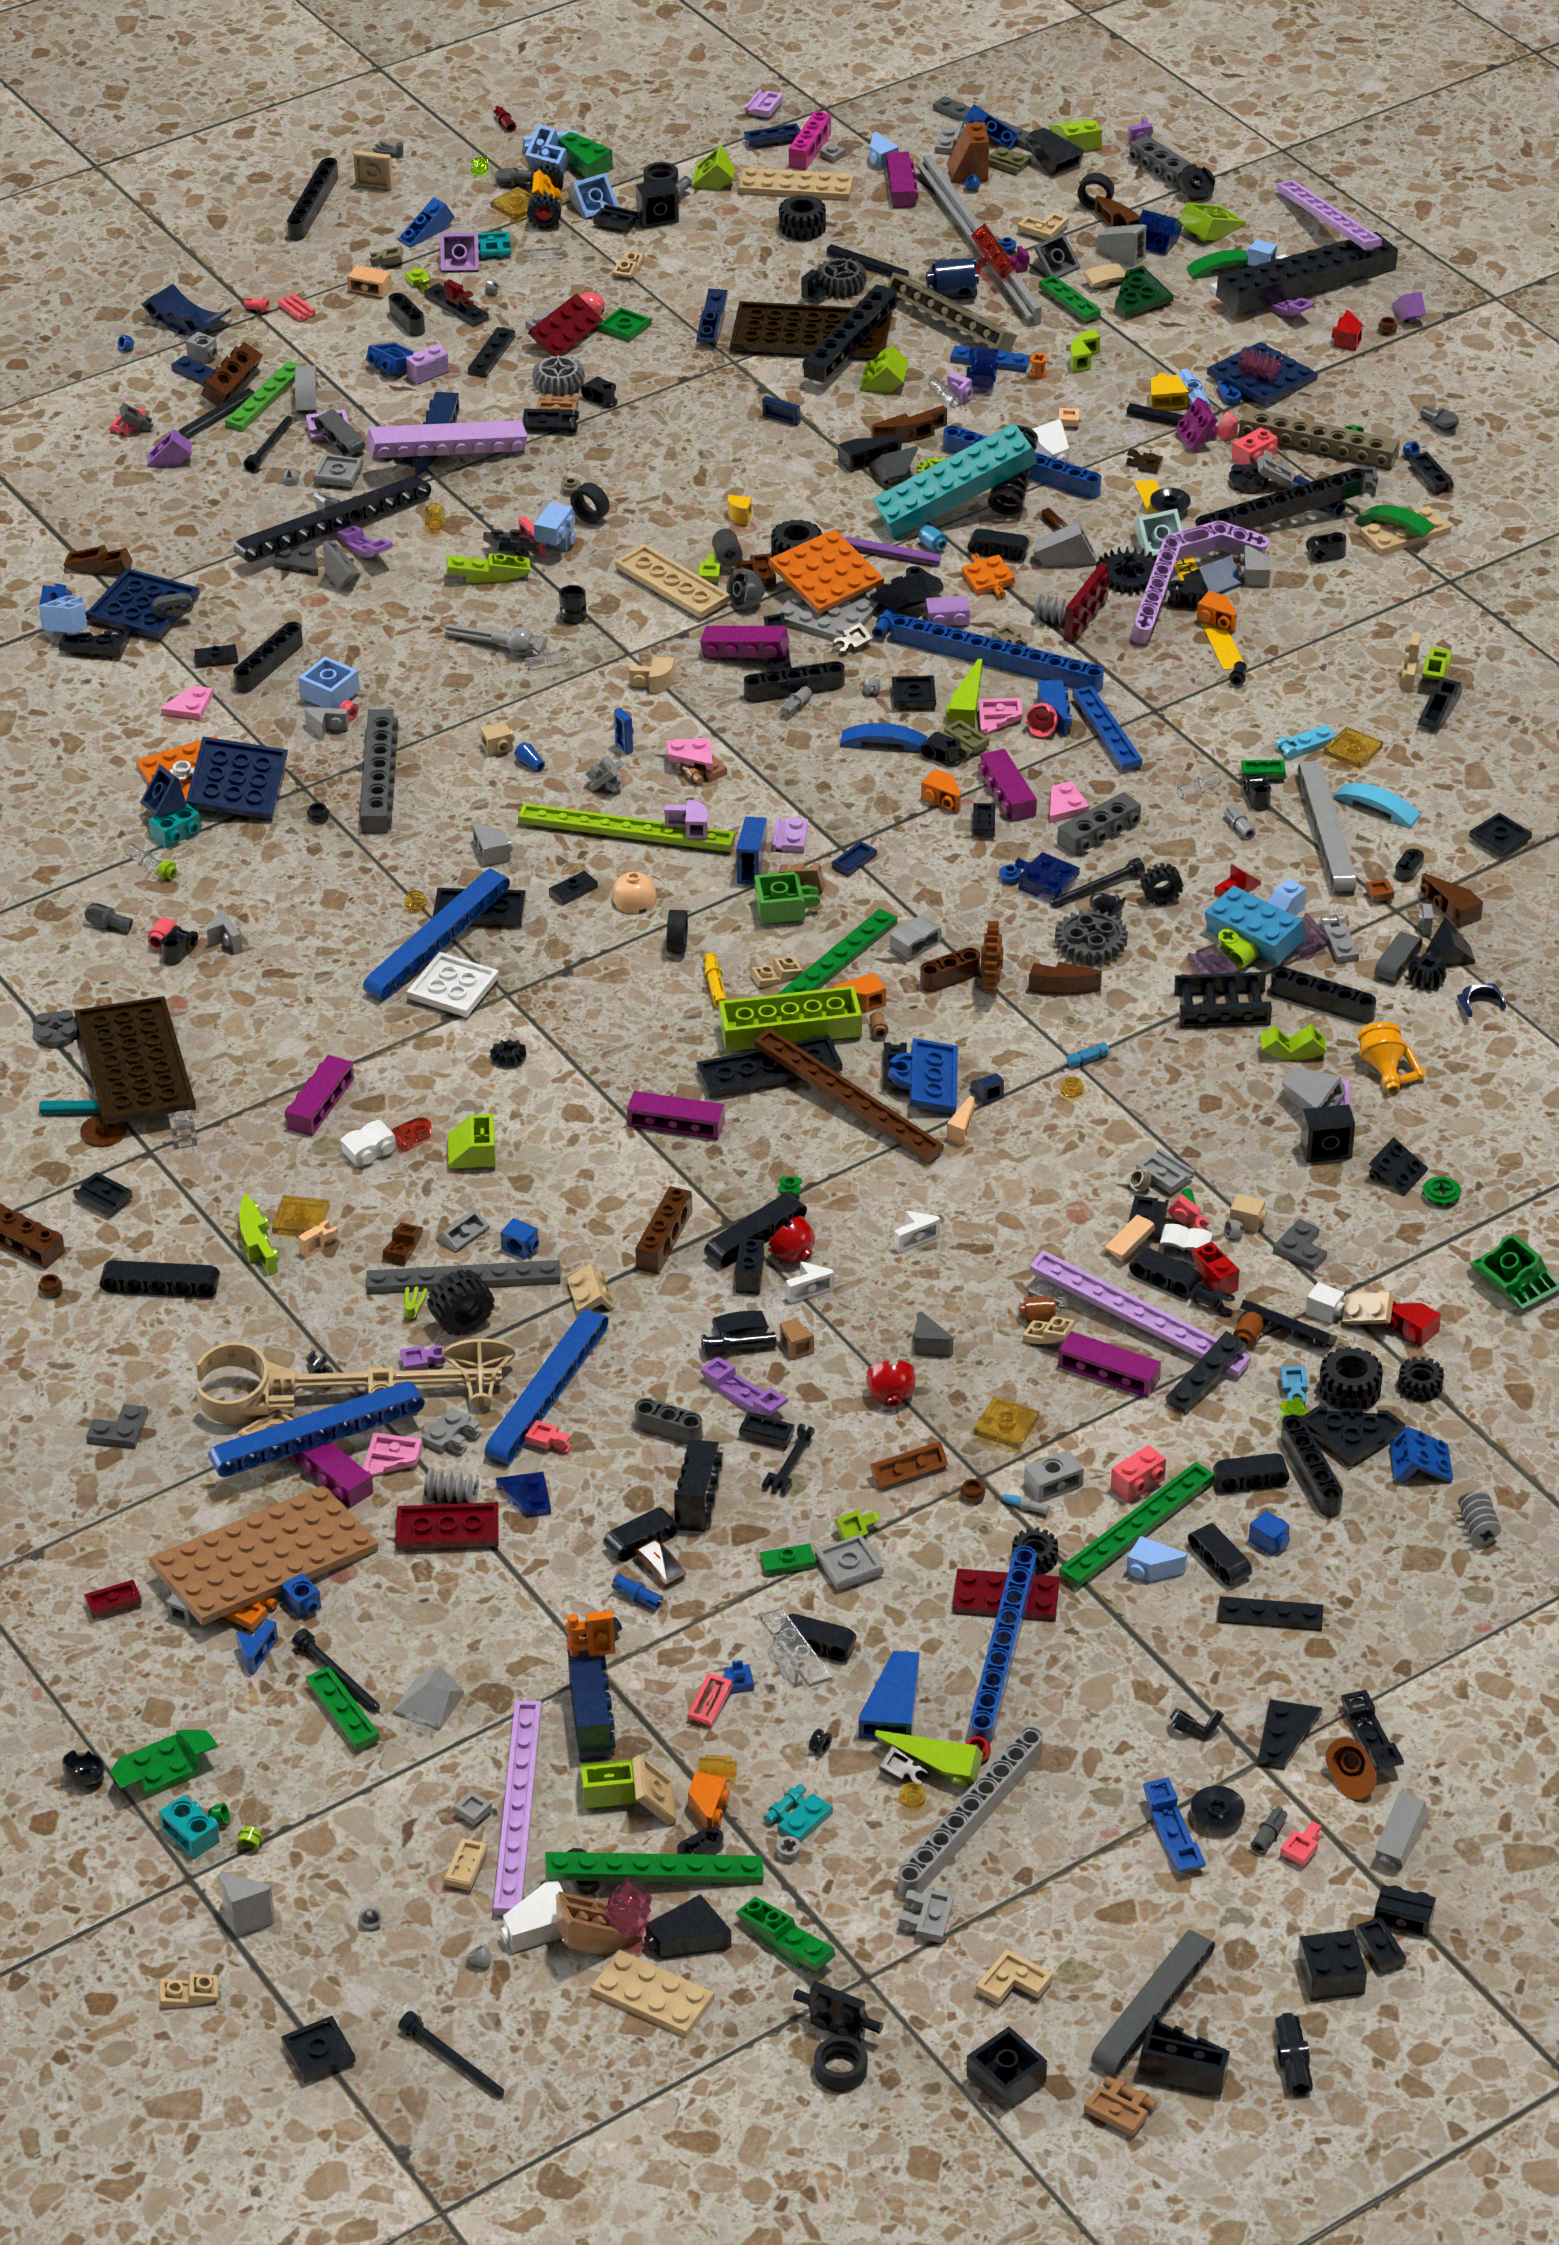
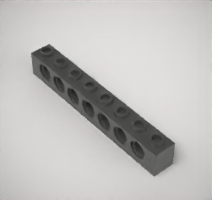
[360,709,399,833]

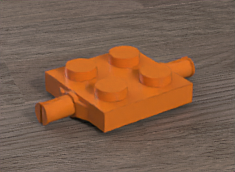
[961,553,1015,599]

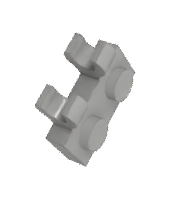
[1257,450,1295,488]
[421,1407,481,1455]
[898,1889,954,1943]

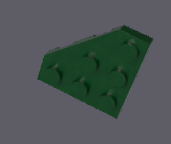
[1115,265,1174,318]

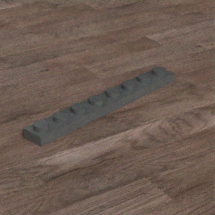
[933,96,1030,151]
[367,1260,561,1294]

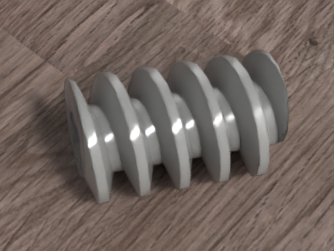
[1034,593,1071,625]
[424,1467,480,1504]
[1458,1491,1501,1547]

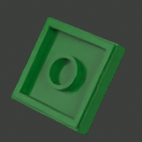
[598,307,652,342]

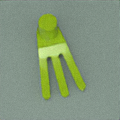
[404,1287,427,1319]

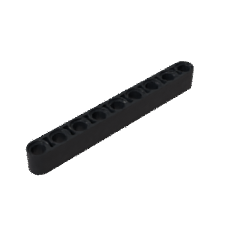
[1195,468,1366,530]

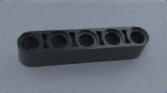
[233,622,303,693]
[744,661,845,702]
[1270,966,1376,1024]
[704,1193,807,1268]
[99,1260,220,1297]
[1281,1414,1343,1517]

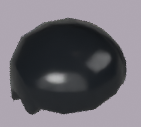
[1090,893,1126,917]
[62,1750,105,1787]

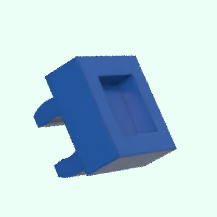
[724,1660,754,1694]

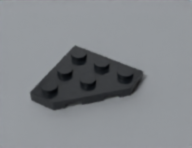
[1301,1406,1406,1466]

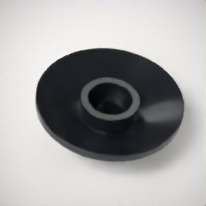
[1150,488,1191,512]
[1191,1786,1245,1829]

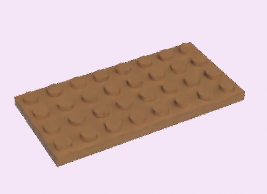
[149,1485,378,1625]

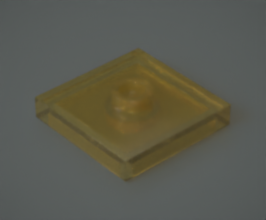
[490,187,534,221]
[1323,727,1383,769]
[272,1195,330,1236]
[974,1396,1040,1450]

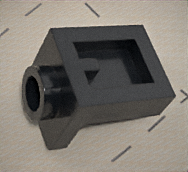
[801,269,827,303]

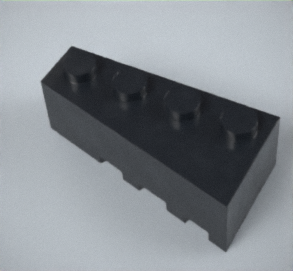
[674,1439,724,1532]

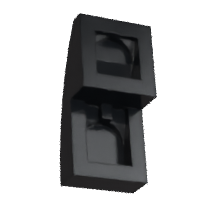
[712,1310,769,1336]

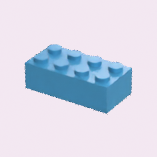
[1205,886,1305,965]

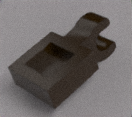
[1126,449,1163,474]

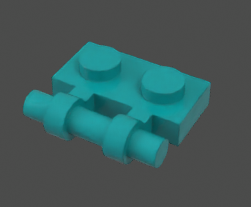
[478,231,511,259]
[763,1784,833,1843]

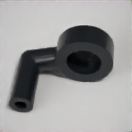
[1170,1708,1224,1740]

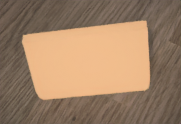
[1105,1215,1155,1263]

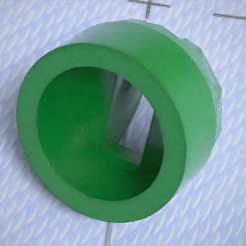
[208,1803,230,1826]

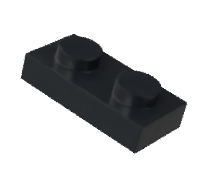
[1356,1917,1406,1972]

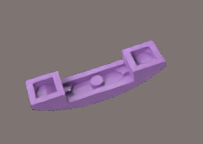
[1265,298,1315,316]
[336,525,393,558]
[701,1357,788,1415]

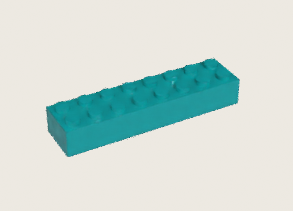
[872,422,1037,539]

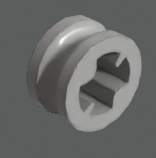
[776,1836,801,1864]

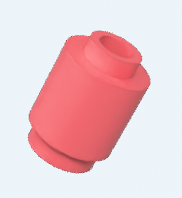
[148,917,176,950]

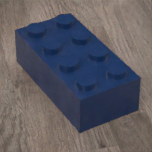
[567,1649,616,1762]

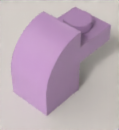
[664,800,708,839]

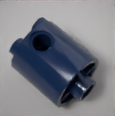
[926,258,979,298]

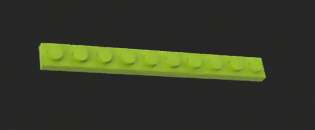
[518,803,735,852]

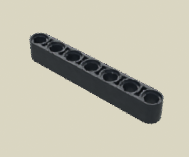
[287,157,338,241]

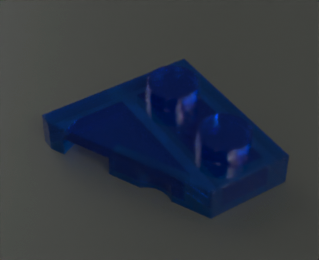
[496,1471,551,1518]

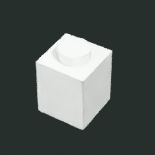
[1306,1282,1346,1324]

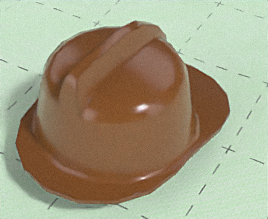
[1326,1737,1377,1800]

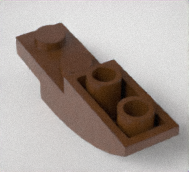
[871,405,947,443]

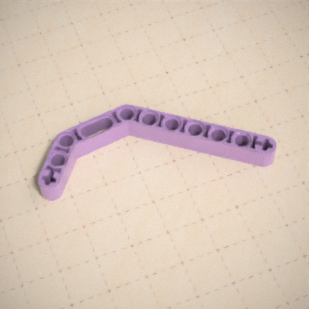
[1130,521,1269,644]

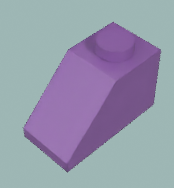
[1392,292,1426,323]
[147,429,192,467]

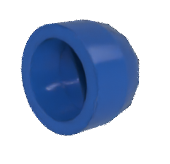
[964,174,981,191]
[117,334,134,351]
[1402,441,1420,457]

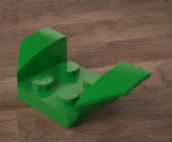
[110,1730,218,1798]

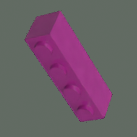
[887,152,918,208]
[700,626,790,658]
[978,748,1037,822]
[285,1055,354,1136]
[627,1091,725,1140]
[1058,1331,1161,1398]
[288,1442,374,1508]

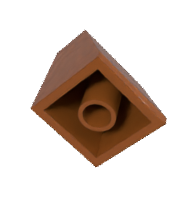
[948,122,989,183]

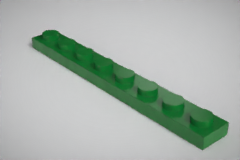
[776,909,898,995]
[1059,1462,1215,1588]
[545,1852,764,1884]

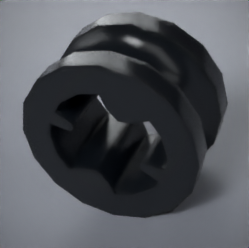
[809,1728,832,1755]

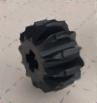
[1408,953,1447,990]

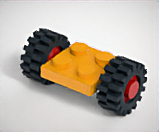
[527,161,564,229]

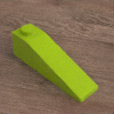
[946,659,982,727]
[875,1730,983,1786]

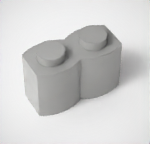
[890,916,942,959]

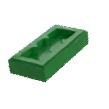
[1241,760,1286,779]
[760,1543,816,1576]

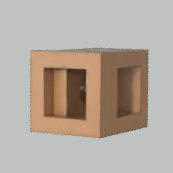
[780,1318,814,1359]

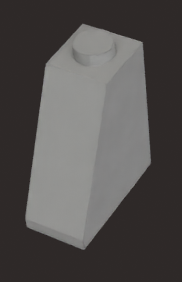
[1097,224,1147,266]
[1033,522,1097,567]
[1282,1066,1346,1111]
[1375,1791,1430,1867]

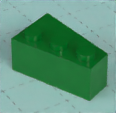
[558,132,613,178]

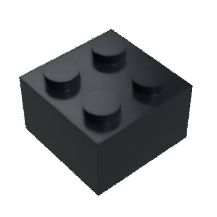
[636,178,679,228]
[1300,1104,1355,1163]
[1298,1929,1367,2001]
[966,2026,1047,2112]

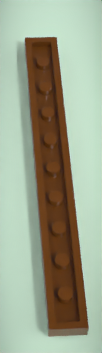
[754,1028,944,1163]

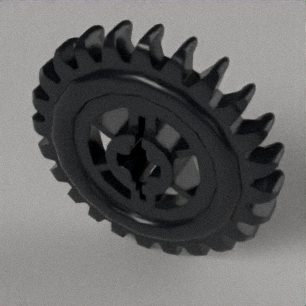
[1096,546,1157,593]

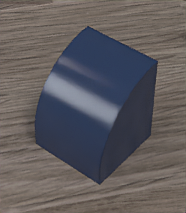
[970,1073,1004,1105]

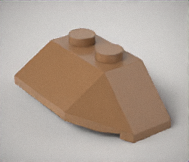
[556,1891,643,1956]

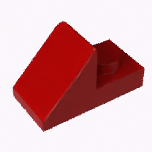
[1214,864,1261,897]

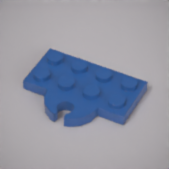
[888,1038,958,1114]

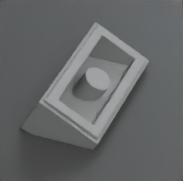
[436,1208,490,1252]

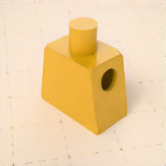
[1150,373,1189,410]

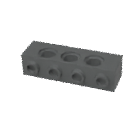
[1129,135,1195,189]
[1057,792,1141,857]

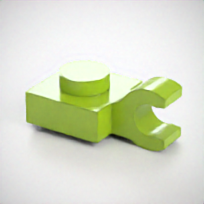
[405,268,431,292]
[698,553,721,583]
[834,1510,881,1541]

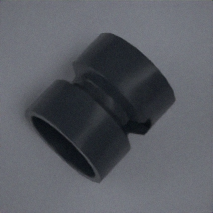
[559,585,587,624]

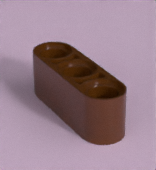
[920,947,980,992]

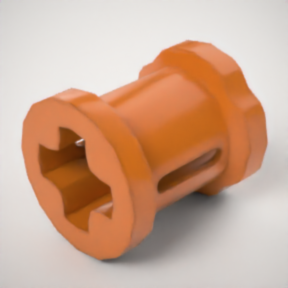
[1030,353,1048,379]

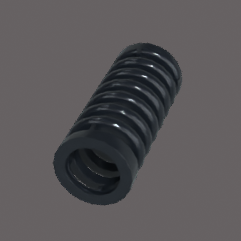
[988,425,1038,515]

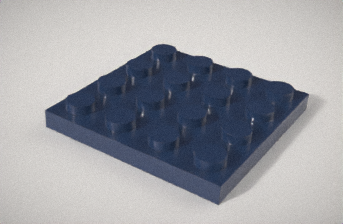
[1207,342,1318,406]
[86,568,200,640]
[186,736,288,820]

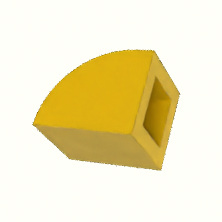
[728,495,752,526]

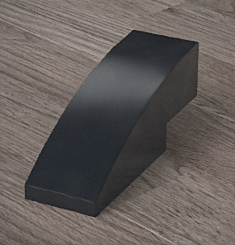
[1418,677,1462,730]

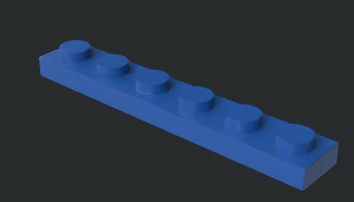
[1072,686,1142,771]

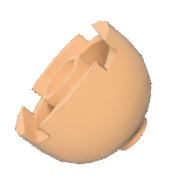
[612,872,657,914]

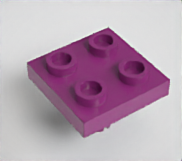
[1175,397,1219,452]

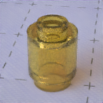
[425,503,445,531]
[698,1755,737,1782]

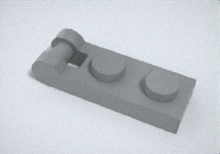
[1320,913,1359,964]

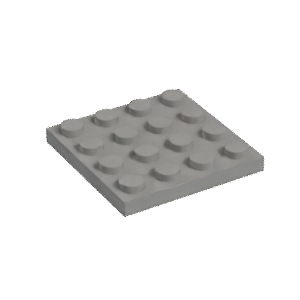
[775,590,883,641]

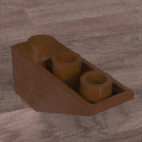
[1420,873,1483,928]

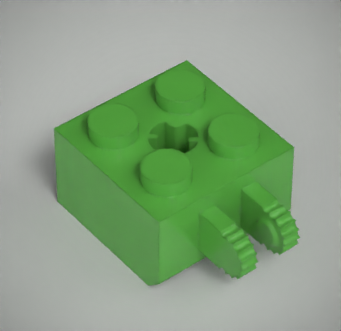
[754,872,821,924]

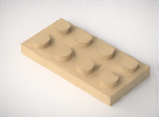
[1359,506,1451,556]
[590,1949,715,2038]

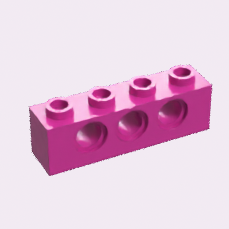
[789,111,831,170]

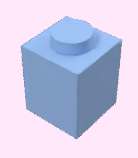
[1246,239,1278,266]

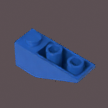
[963,104,1020,150]
[398,197,455,247]
[1037,680,1072,736]

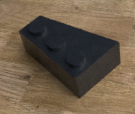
[1138,2014,1230,2095]

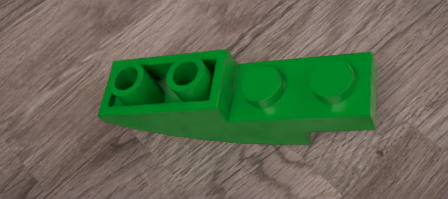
[736,1896,836,1972]

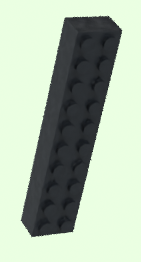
[1216,232,1398,314]

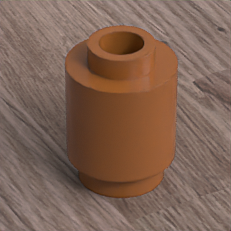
[1019,1296,1056,1322]
[1233,1312,1264,1348]

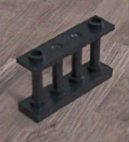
[1174,972,1272,1028]

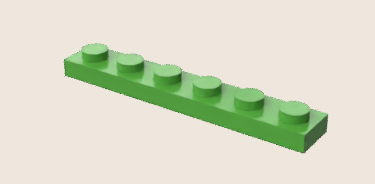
[225,361,303,432]

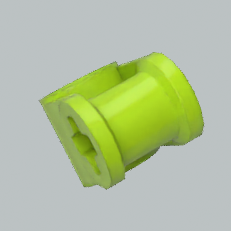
[1216,929,1259,970]

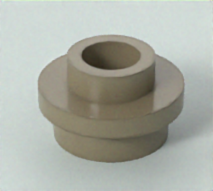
[561,478,581,496]
[1129,1169,1151,1192]

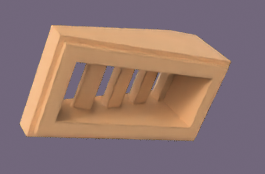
[947,1096,974,1146]

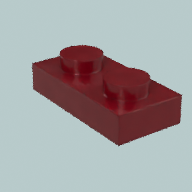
[84,1579,142,1619]

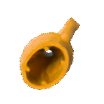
[1357,1022,1426,1093]

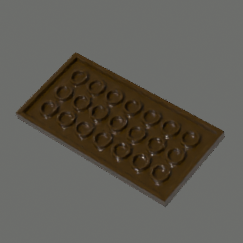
[730,301,892,359]
[74,996,196,1125]

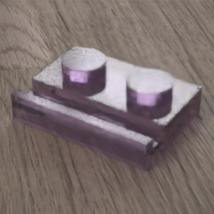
[1294,913,1331,959]
[1187,944,1239,974]

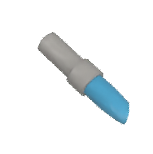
[1002,1494,1050,1515]

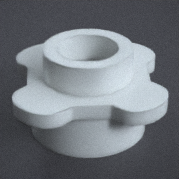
[170,761,194,781]

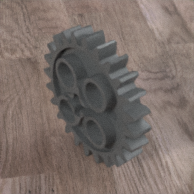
[1055,909,1128,964]

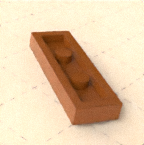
[870,1441,948,1488]

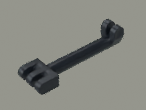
[762,1423,815,1496]

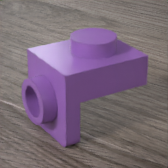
[1128,118,1153,145]

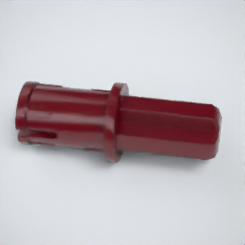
[493,106,517,132]

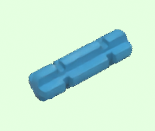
[1066,1042,1109,1068]

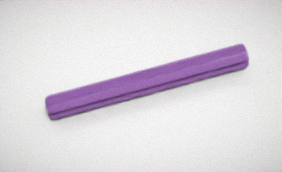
[845,537,941,566]

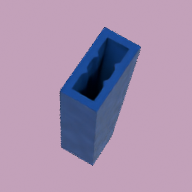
[736,816,767,884]
[858,1651,919,1739]

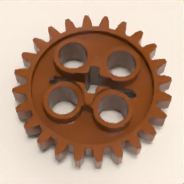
[981,921,1003,995]

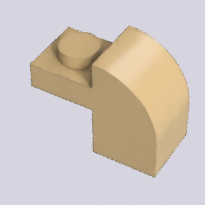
[629,656,675,694]

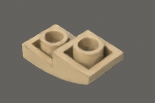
[613,251,644,278]
[1083,264,1125,288]
[750,957,803,988]
[1023,1316,1076,1344]
[159,1973,218,2008]

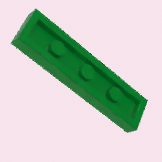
[1039,275,1101,322]
[306,1666,380,1751]

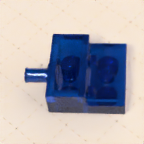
[1015,852,1080,898]

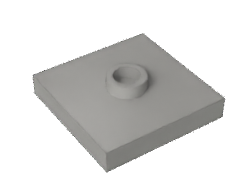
[313,454,363,487]
[815,1534,884,1591]

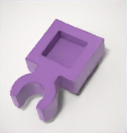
[400,1345,445,1371]

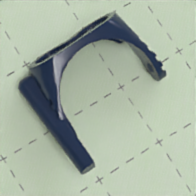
[1457,983,1506,1017]

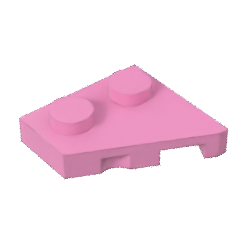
[161,686,213,720]
[978,698,1022,735]
[667,738,713,770]
[1049,781,1089,823]
[363,1432,423,1476]

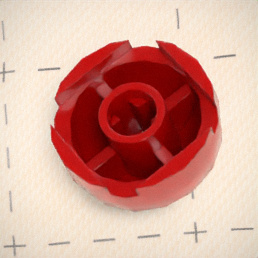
[768,1216,815,1264]
[866,1360,916,1406]

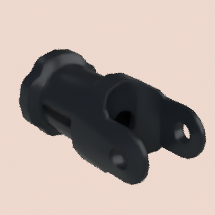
[1190,1282,1235,1315]

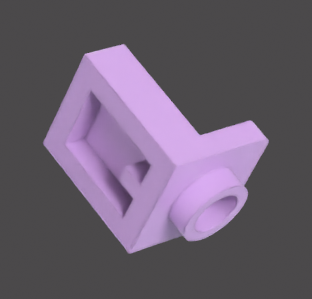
[947,372,973,405]

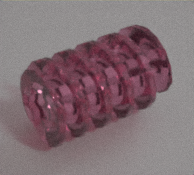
[1239,346,1283,380]

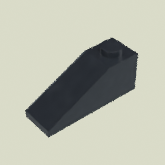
[838,437,902,473]

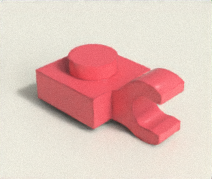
[1166,1194,1210,1230]
[525,1420,572,1454]
[1280,1821,1322,1867]

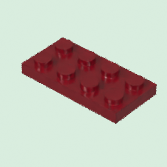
[528,293,603,357]
[1064,563,1110,643]
[396,1502,499,1550]
[952,1568,1060,1622]

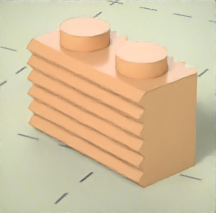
[347,264,392,298]

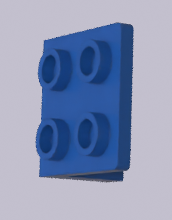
[1390,1426,1453,1484]

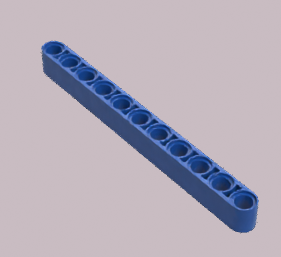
[890,615,1104,693]

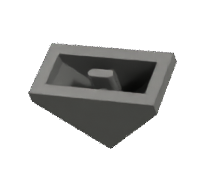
[915,1311,953,1357]

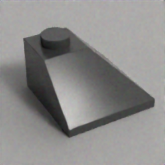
[1033,232,1080,277]
[869,446,918,484]

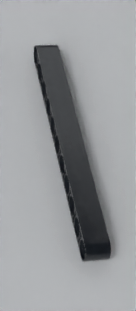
[234,476,432,562]

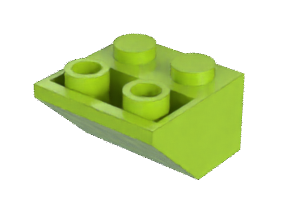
[860,346,909,393]
[448,1114,496,1169]
[579,1759,638,1809]

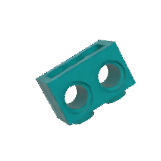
[149,803,201,848]
[159,1794,220,1859]

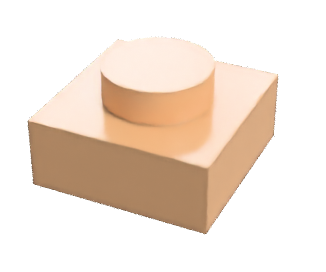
[1059,408,1079,427]

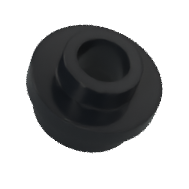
[307,803,329,822]

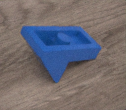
[236,1619,278,1675]

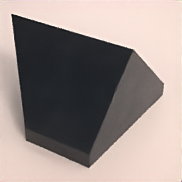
[1426,917,1475,966]

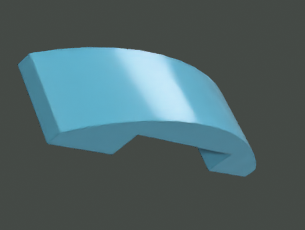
[1333,783,1421,829]

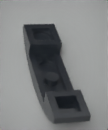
[1341,1690,1404,1770]

